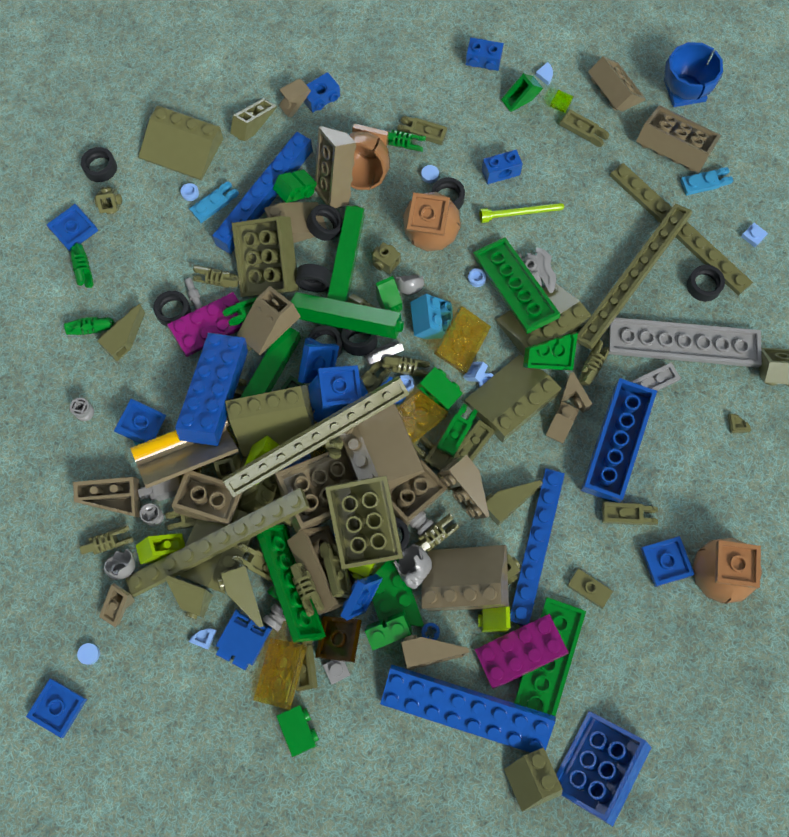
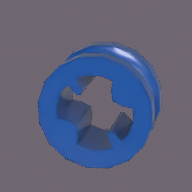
[421,623,440,640]

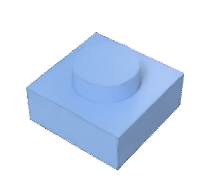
[741,223,768,247]
[463,362,488,382]

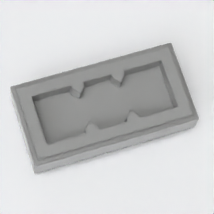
[364,340,404,365]

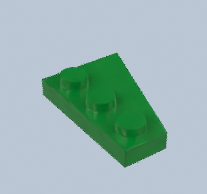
[523,332,578,370]

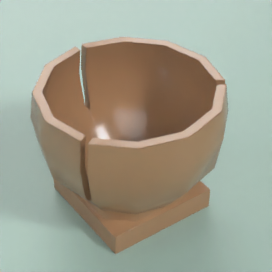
[349,124,390,190]
[403,192,461,251]
[692,538,762,603]

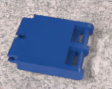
[216,609,272,670]

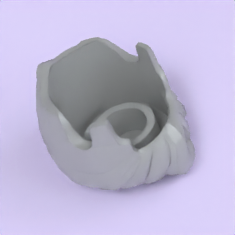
[394,544,432,589]

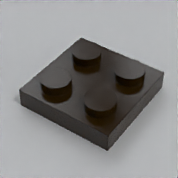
[315,616,362,663]

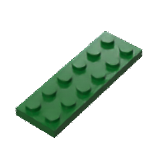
[473,237,560,334]
[257,525,326,643]
[514,597,586,716]

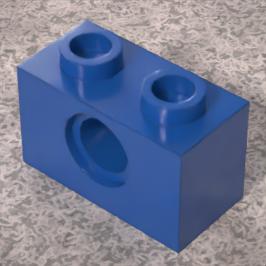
[304,72,340,113]
[482,149,523,185]

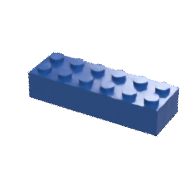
[175,333,248,446]
[580,378,657,503]

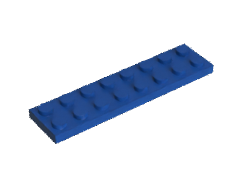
[380,664,556,753]

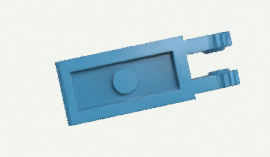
[680,167,734,196]
[189,182,239,223]

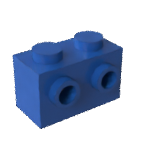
[466,37,504,71]

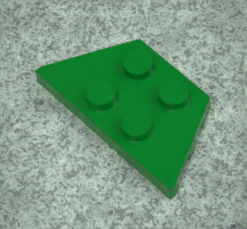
[372,559,424,627]

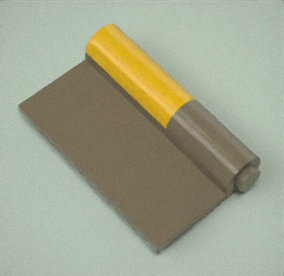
[130,420,239,489]

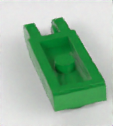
[222,297,257,326]
[437,404,478,458]

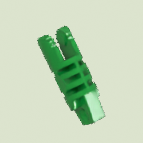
[388,130,426,152]
[70,243,94,288]
[64,316,115,335]

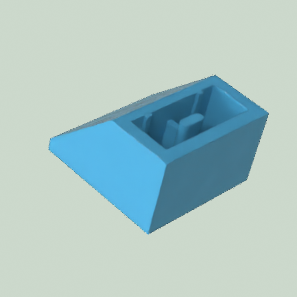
[410,294,456,340]

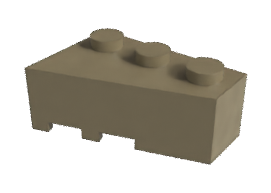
[73,477,141,518]

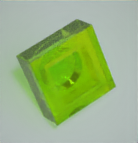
[550,90,574,113]

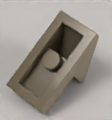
[279,79,311,117]
[560,372,592,413]
[546,402,580,444]
[99,583,135,627]

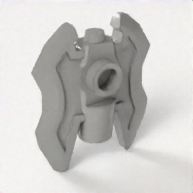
[518,248,556,293]

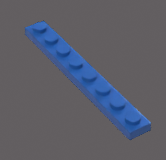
[510,469,565,626]

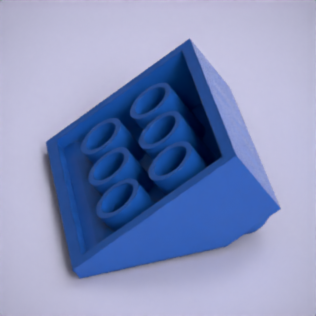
[556,711,652,827]

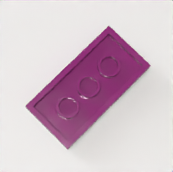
[167,292,243,357]
[475,614,569,689]

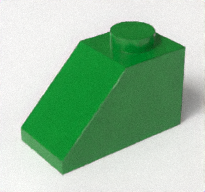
[501,73,543,112]
[376,276,402,312]

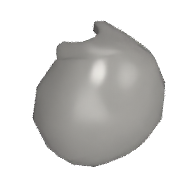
[395,275,424,295]
[104,549,135,580]

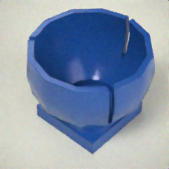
[664,42,723,107]
[308,365,368,423]

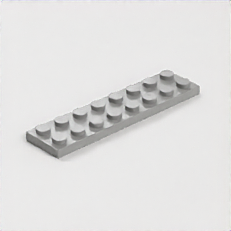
[608,318,762,368]

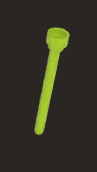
[479,203,564,223]

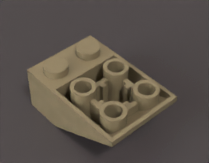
[237,286,301,355]
[438,455,489,519]

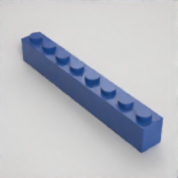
[212,132,313,254]

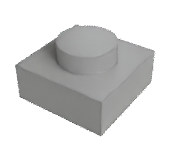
[323,660,351,685]

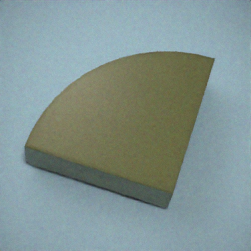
[727,414,751,433]

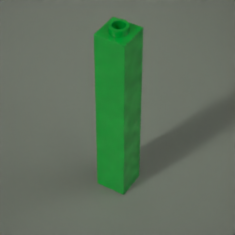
[327,205,365,302]
[291,292,404,339]
[227,328,301,430]

